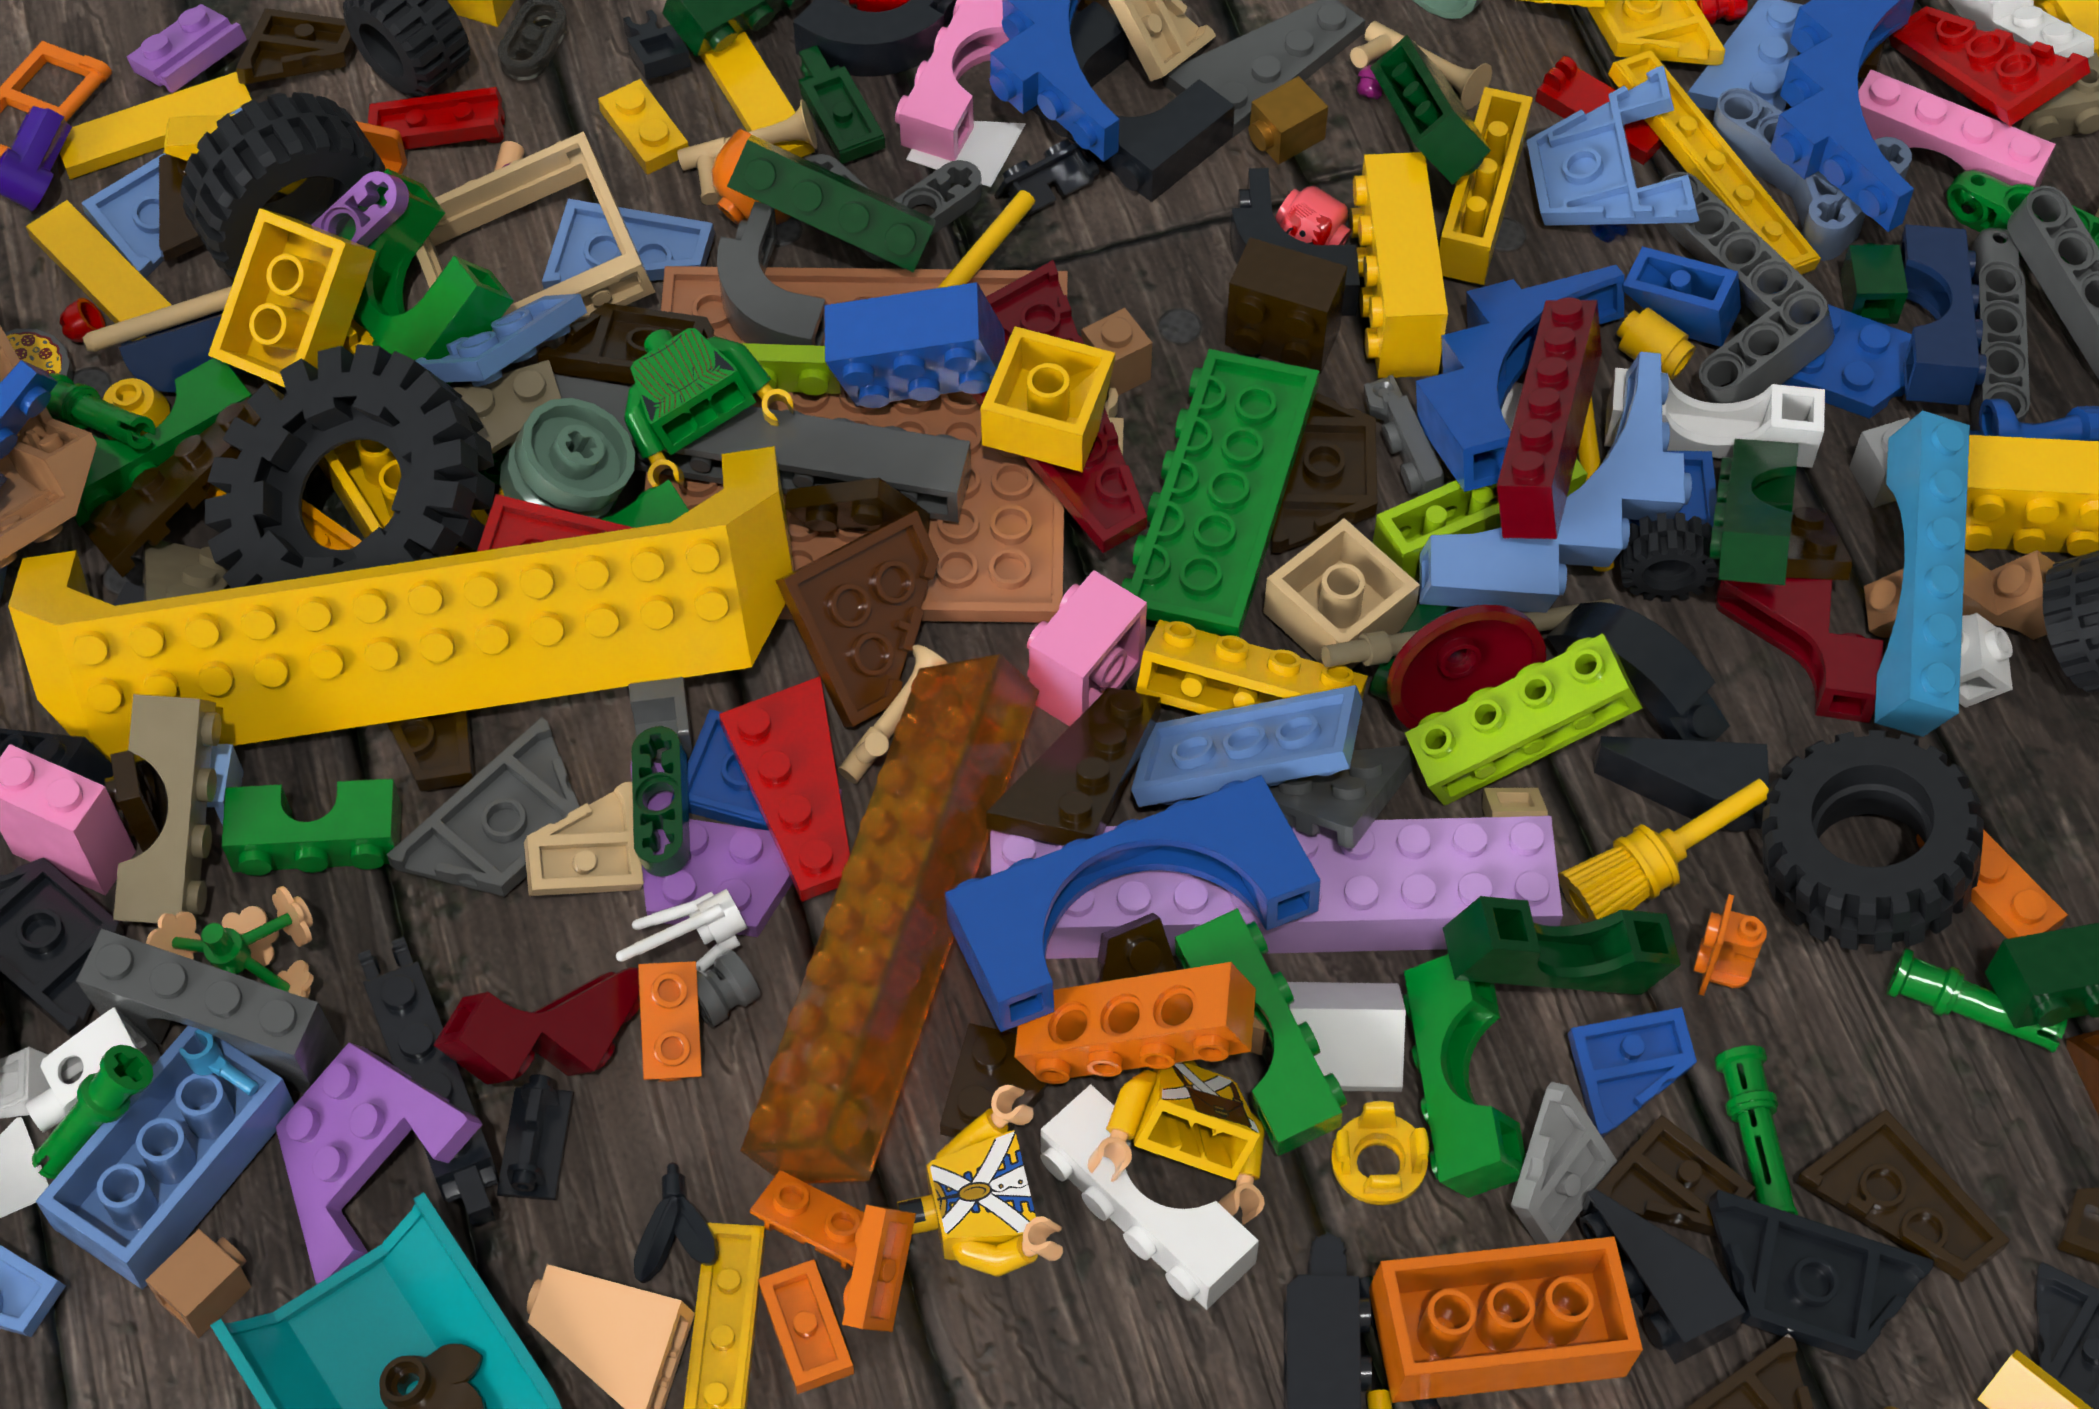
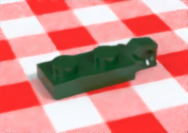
[798,45,885,164]

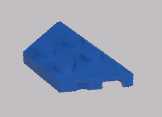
[1770,291,1912,419]

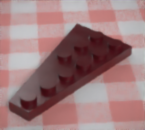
[971,260,1147,553]

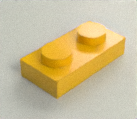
[598,79,689,175]

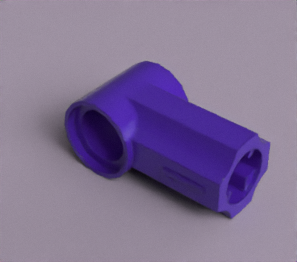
[0,106,72,212]

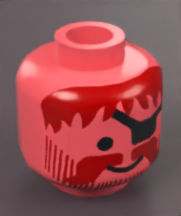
[1275,186,1352,245]

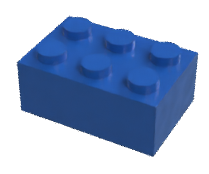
[824,282,1005,408]

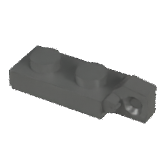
[1364,375,1444,496]

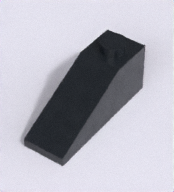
[1594,736,1770,832]

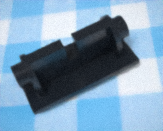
[994,139,1099,218]
[497,1074,573,1200]

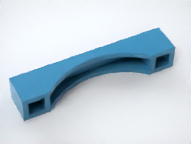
[1874,410,1970,737]

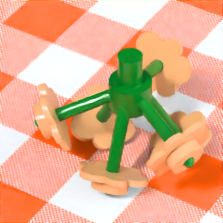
[146,886,314,999]

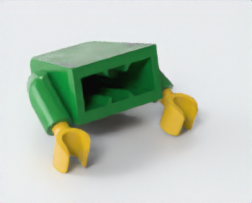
[624,328,794,487]

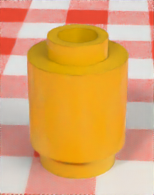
[1616,307,1696,380]

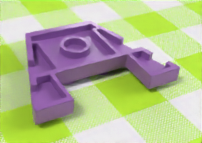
[630,761,843,937]
[276,1042,483,1284]

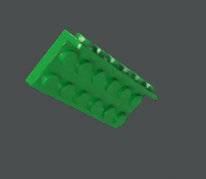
[1121,349,1319,637]

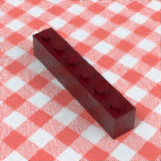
[1497,297,1602,539]

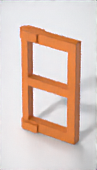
[0,41,112,158]

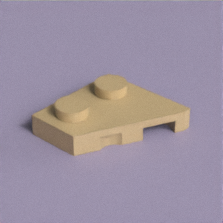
[1108,0,1216,81]
[524,782,644,896]

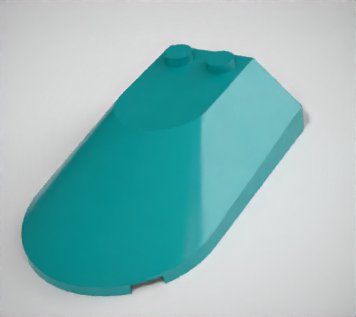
[210,1192,562,1409]

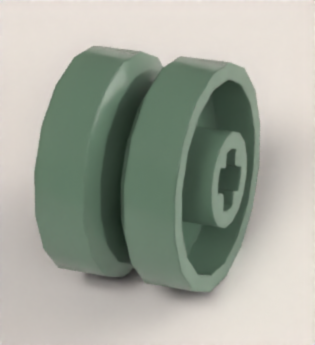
[500,398,635,519]

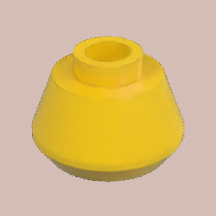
[103,378,171,440]

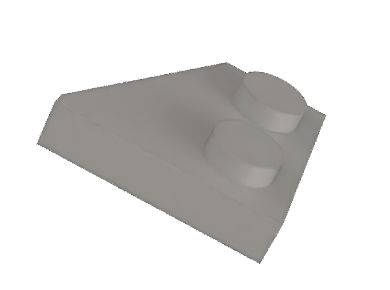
[1511,1082,1617,1244]

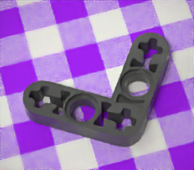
[806,154,982,263]

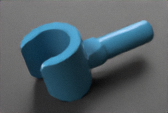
[179,1029,259,1096]

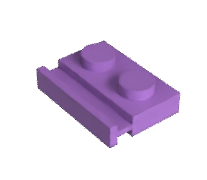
[127,4,247,94]

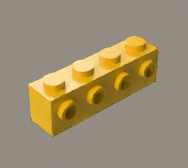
[1136,619,1368,714]

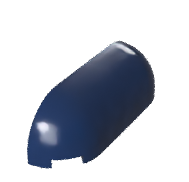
[119,310,246,393]

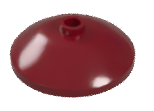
[1387,605,1546,729]

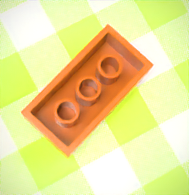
[1368,1236,1643,1403]

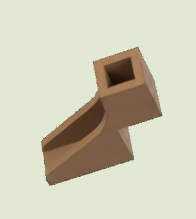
[1864,550,2055,640]

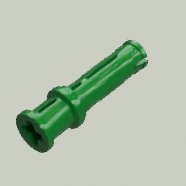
[46,373,156,450]
[1886,948,2068,1053]
[32,1044,154,1179]
[1714,1045,1798,1215]

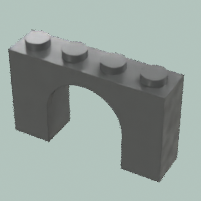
[76,928,342,1094]

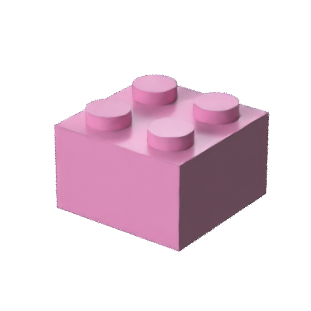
[1027,570,1147,727]

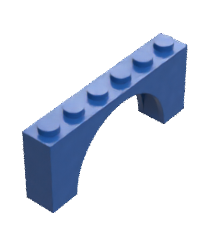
[945,775,1321,1032]

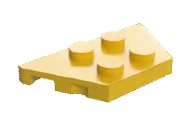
[1587,0,1725,66]

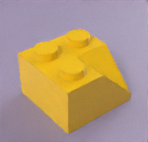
[980,326,1115,472]

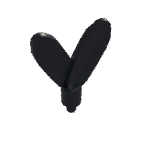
[634,1162,719,1283]

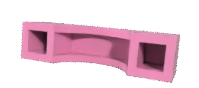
[895,0,1010,161]
[1858,69,2056,188]

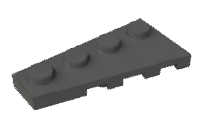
[1163,0,1365,138]

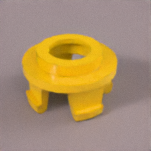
[1331,1101,1429,1205]

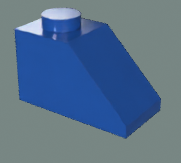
[1623,246,1741,347]

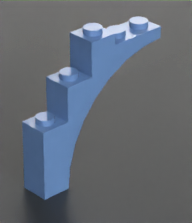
[1419,352,1692,613]

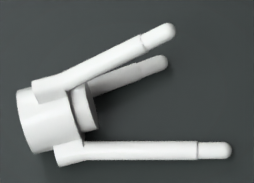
[616,889,747,972]

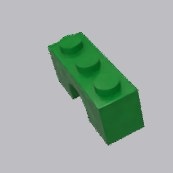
[222,779,402,876]

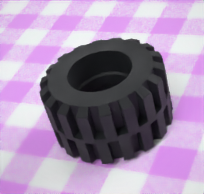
[343,0,471,98]
[2042,551,2099,693]

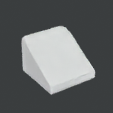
[0,1047,51,1119]

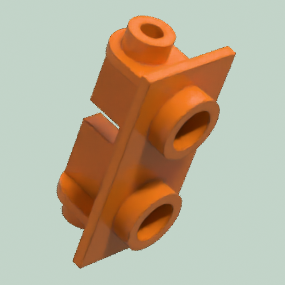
[1693,894,1767,996]
[638,961,702,1082]
[750,1170,864,1271]

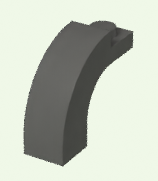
[717,201,826,346]

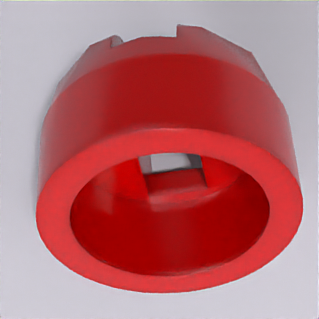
[59,298,105,343]

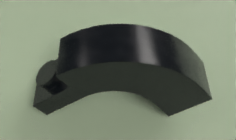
[793,0,957,77]
[1230,168,1360,316]
[1547,602,1730,741]

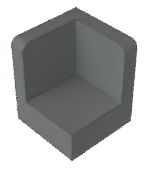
[628,677,693,763]

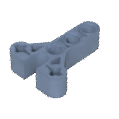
[1712,88,1912,261]

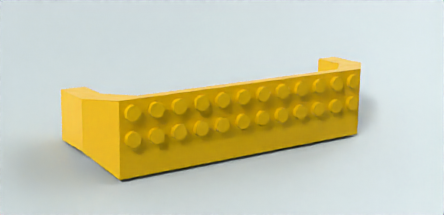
[8,446,794,762]

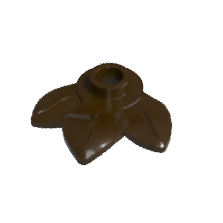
[379,1344,486,1409]

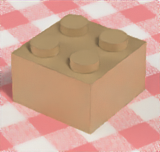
[1263,518,1420,670]

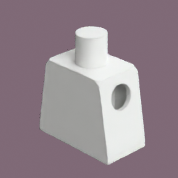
[25,1007,161,1132]

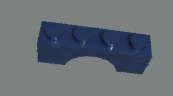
[1900,224,1987,405]

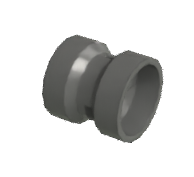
[697,950,761,1028]

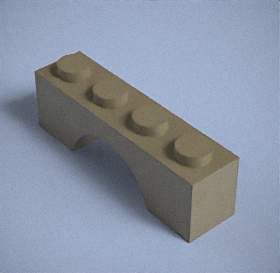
[113,694,222,924]

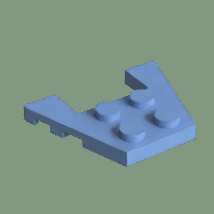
[1526,65,1700,226]

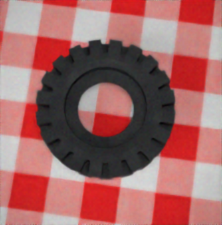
[205,344,495,588]

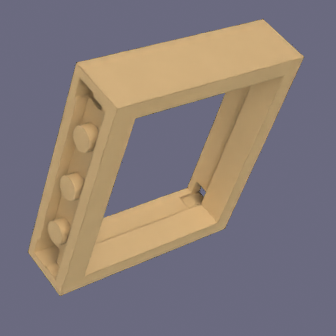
[416,131,655,343]

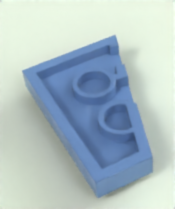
[415,294,587,387]

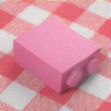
[0,744,136,896]

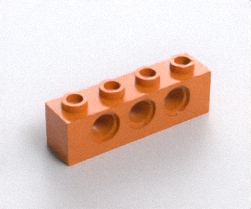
[1014,962,1256,1084]

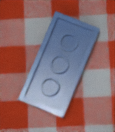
[1131,685,1363,807]

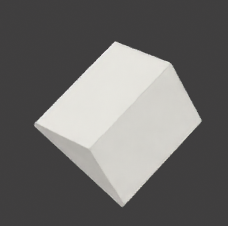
[1287,982,1406,1092]

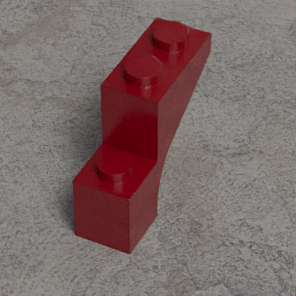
[1715,578,1883,723]
[434,967,640,1085]

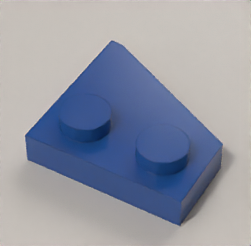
[1567,1007,1697,1138]

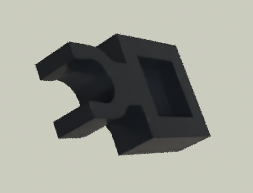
[623,9,691,80]

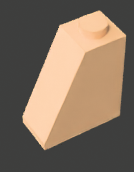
[527,1264,695,1409]

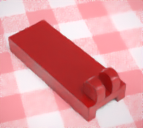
[1535,56,1664,165]
[368,87,505,150]

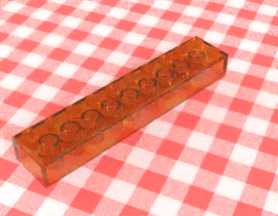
[740,654,1040,1184]

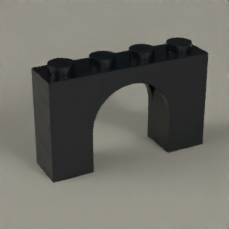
[1030,1,1235,202]

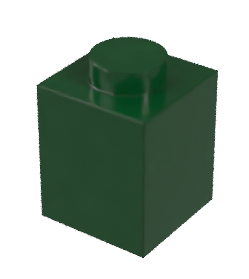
[1839,243,1908,324]

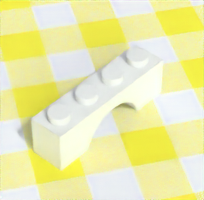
[1604,368,1825,468]
[1040,1084,1259,1310]

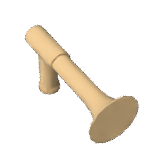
[1350,21,1492,110]
[677,99,817,205]
[838,644,958,784]

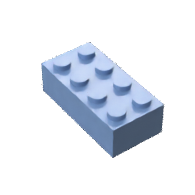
[36,1026,294,1290]

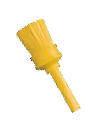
[1558,778,1769,923]

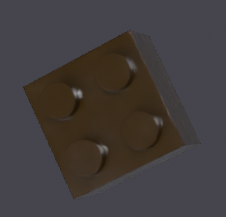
[1225,237,1347,374]

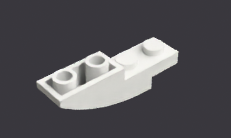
[1948,0,2094,58]

